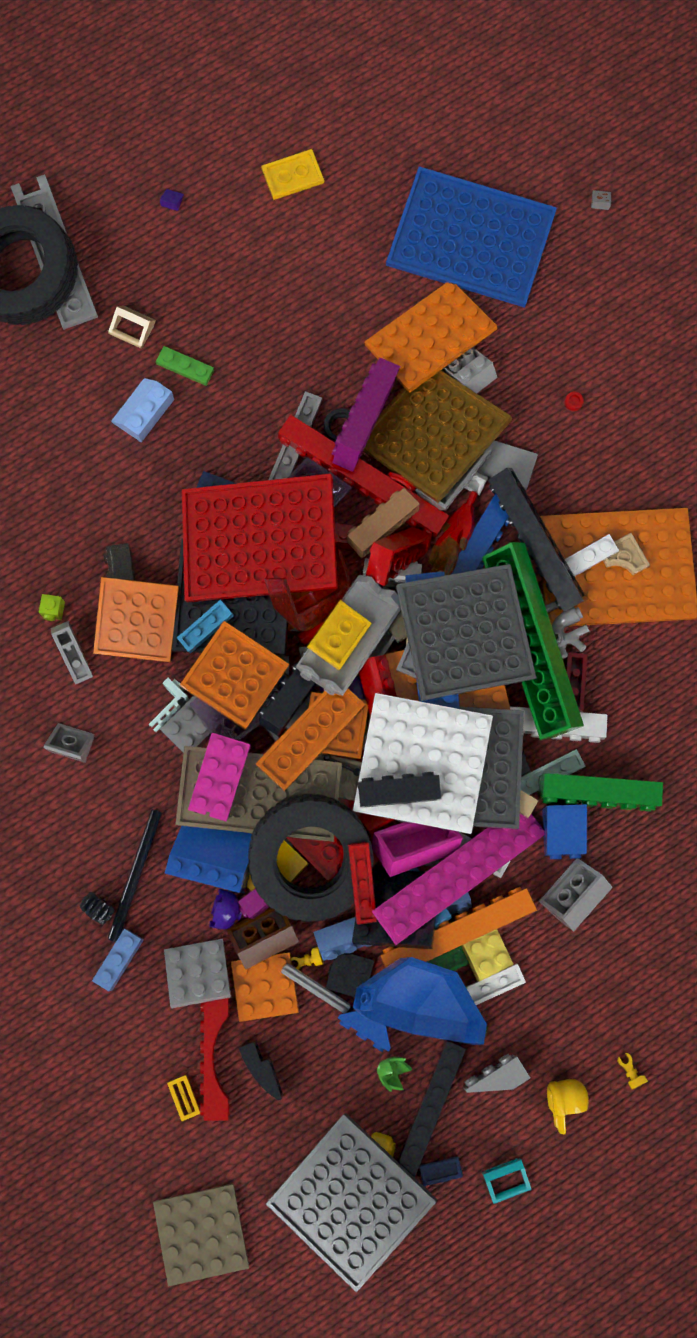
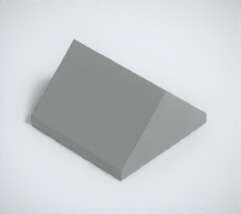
[44,723,95,763]

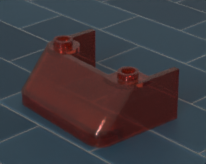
[264,549,352,631]

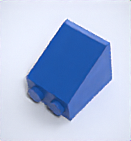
[542,804,587,860]

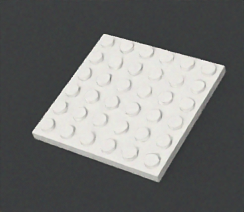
[353,693,493,834]

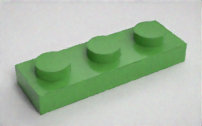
[156,346,214,386]

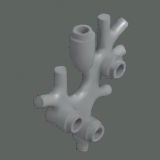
[541,593,589,659]

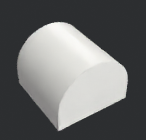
[464,472,488,495]

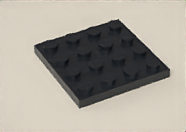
[352,869,436,949]

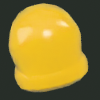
[547,1079,589,1134]

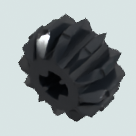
[80,892,114,924]

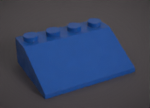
[165,826,252,893]

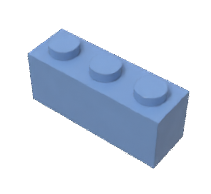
[92,929,144,991]

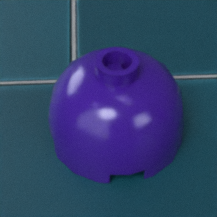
[209,889,242,930]

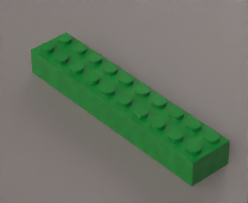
[482,542,584,740]

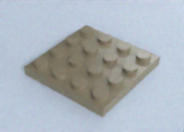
[153,1183,249,1286]

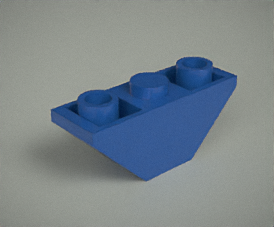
[338,1010,390,1052]

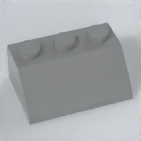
[539,859,613,931]

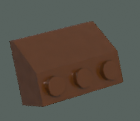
[226,907,299,970]

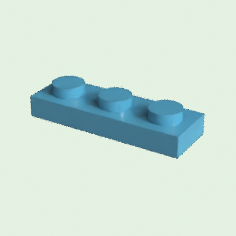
[177,600,234,653]

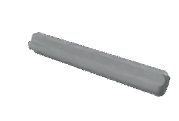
[281,963,351,1013]

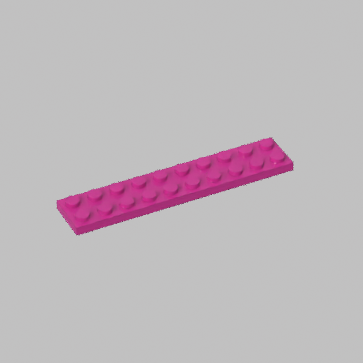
[372,814,545,945]

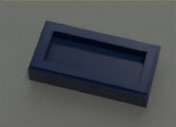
[419,1156,463,1186]

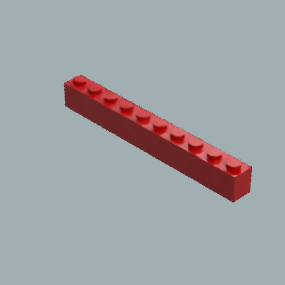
[278,414,449,538]

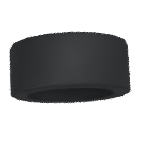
[324,408,350,442]

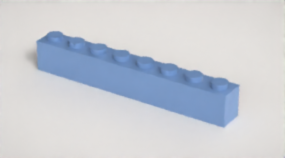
[313,892,472,961]

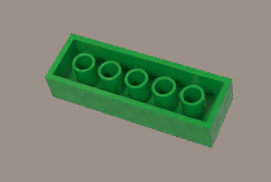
[538,773,663,812]

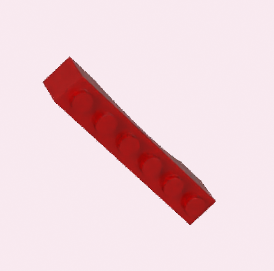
[200,998,230,1121]

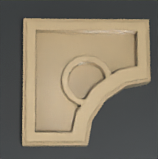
[603,533,650,575]

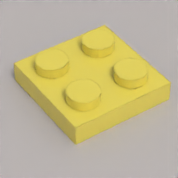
[461,929,514,982]

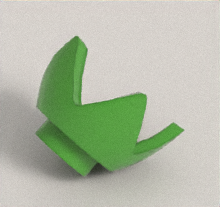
[377,1057,412,1092]

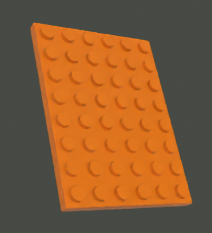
[540,508,697,626]

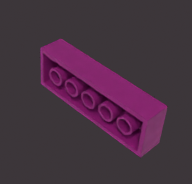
[332,357,400,472]

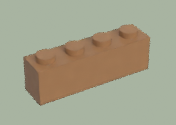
[347,488,420,558]

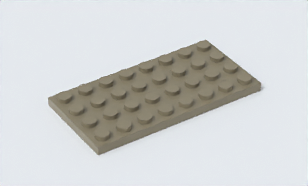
[175,746,342,842]

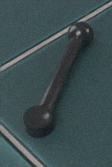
[323,754,360,776]

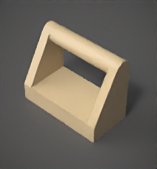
[108,305,156,349]

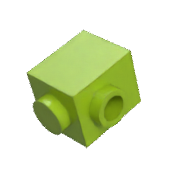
[39,594,65,621]

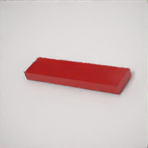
[348,842,377,924]

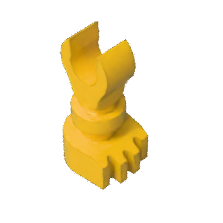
[291,947,324,970]
[617,1053,648,1089]

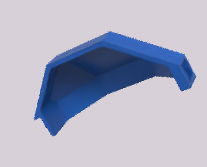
[353,957,487,1045]

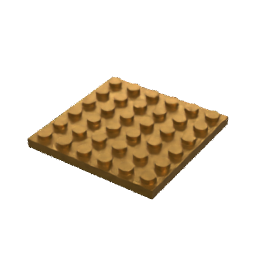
[363,371,512,503]

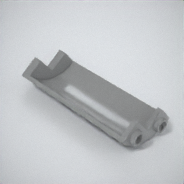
[296,575,401,696]

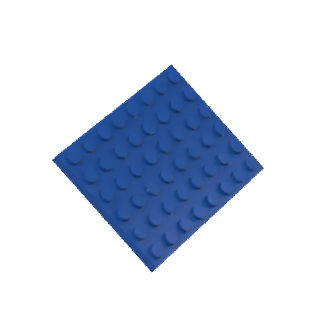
[386,167,557,308]

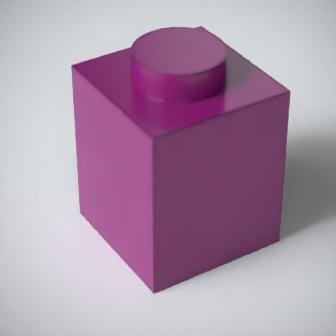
[238,888,269,919]

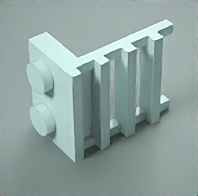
[149,678,190,732]

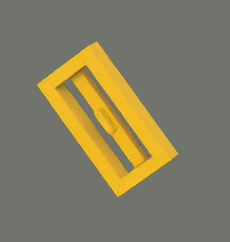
[167,1075,200,1121]

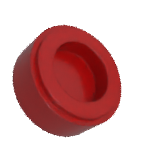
[564,391,584,411]

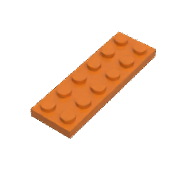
[256,689,366,792]

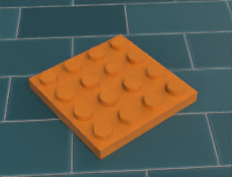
[93,577,179,662]
[180,621,289,730]

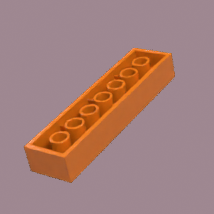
[380,887,537,968]

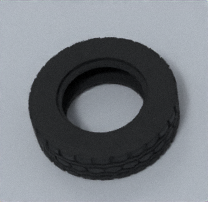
[0,205,78,325]
[248,794,373,922]

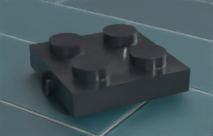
[326,953,374,997]

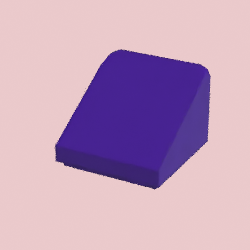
[160,189,184,211]

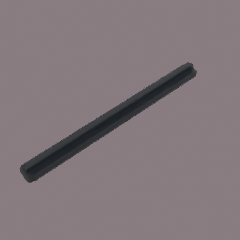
[108,809,162,942]

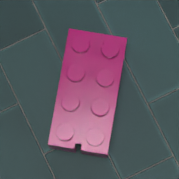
[188,733,251,821]
[372,822,463,877]

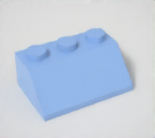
[111,378,174,442]

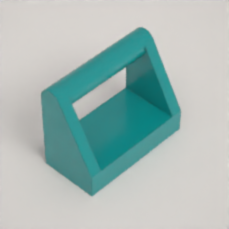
[482,1158,531,1204]

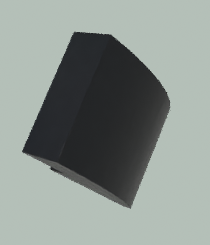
[239,1041,284,1101]

